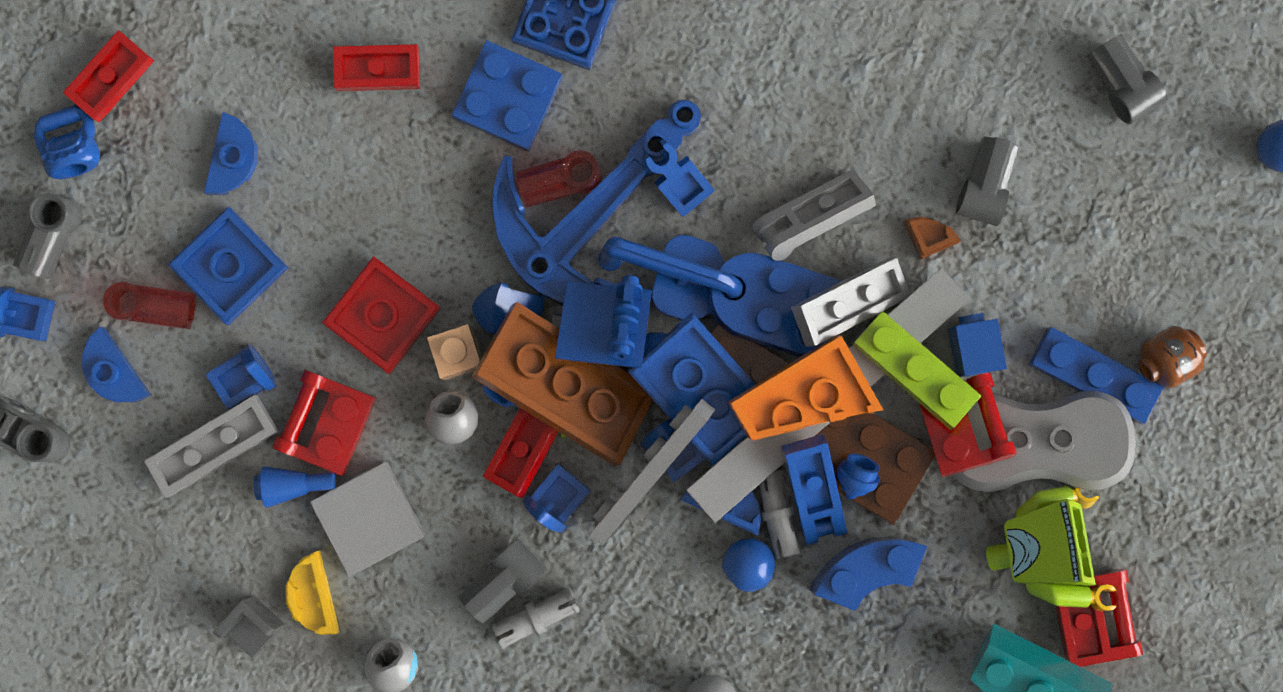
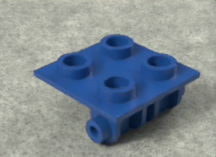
[555,275,652,368]

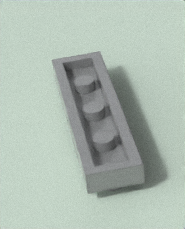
[590,399,715,546]

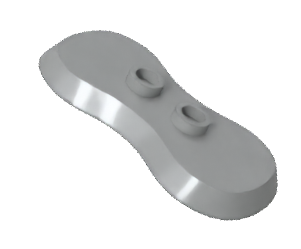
[952,391,1136,492]

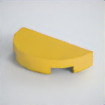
[285,550,340,635]

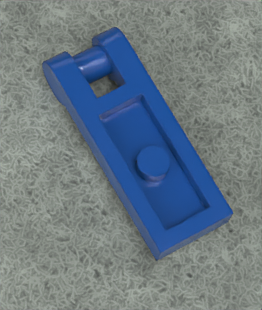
[782,434,847,546]

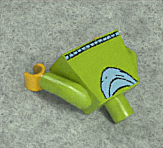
[986,486,1116,612]

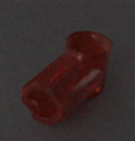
[516,150,602,208]
[103,282,196,330]

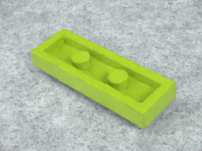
[853,311,981,430]

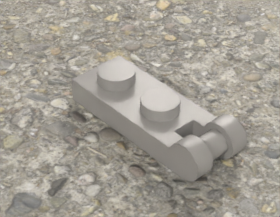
[752,169,876,261]

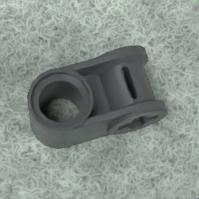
[0,396,70,463]

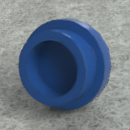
[836,453,880,500]

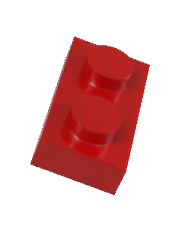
[62,30,154,123]
[333,44,420,91]
[482,408,558,498]

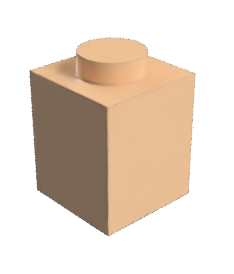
[427,324,483,380]

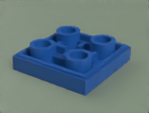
[512,0,616,71]

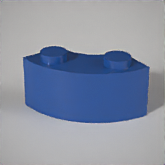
[810,537,927,611]

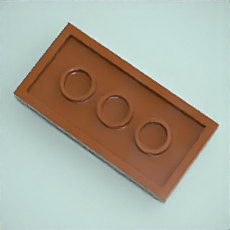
[472,302,653,466]

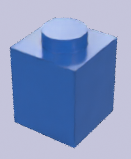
[948,313,1007,377]

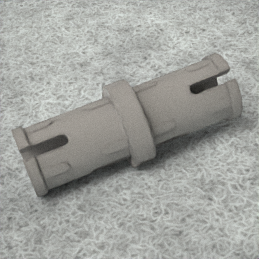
[759,470,801,559]
[492,587,580,649]

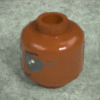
[1138,326,1207,389]

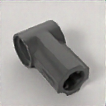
[1088,34,1167,125]
[956,136,1018,226]
[13,193,82,280]
[458,538,546,624]

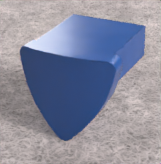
[472,282,545,334]
[0,286,55,342]
[205,344,277,410]
[640,419,706,483]
[523,464,591,533]

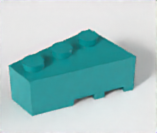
[970,623,1112,692]

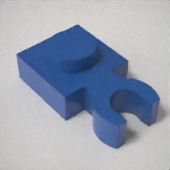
[642,139,715,217]

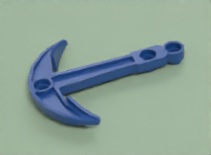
[492,100,701,305]

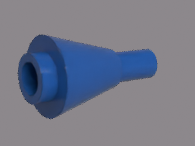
[253,466,336,508]

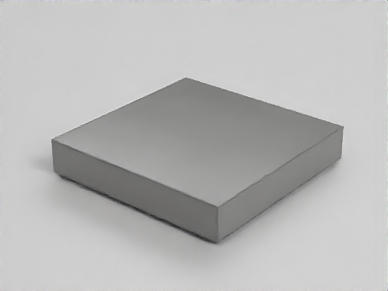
[310,462,426,577]

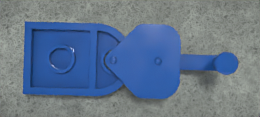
[598,235,841,357]

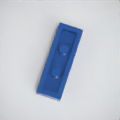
[1028,327,1164,424]

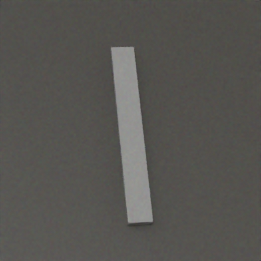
[686,268,970,523]

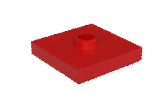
[322,256,442,375]

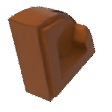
[903,217,961,260]

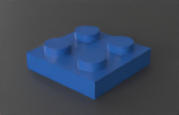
[452,40,563,152]

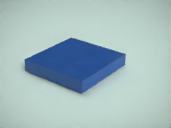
[167,206,289,325]

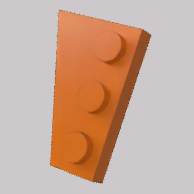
[727,335,883,441]

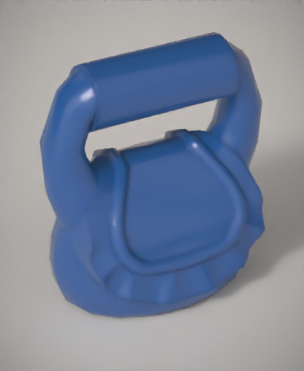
[34,105,100,179]

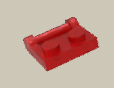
[272,369,376,476]
[918,373,1017,478]
[1055,569,1143,667]

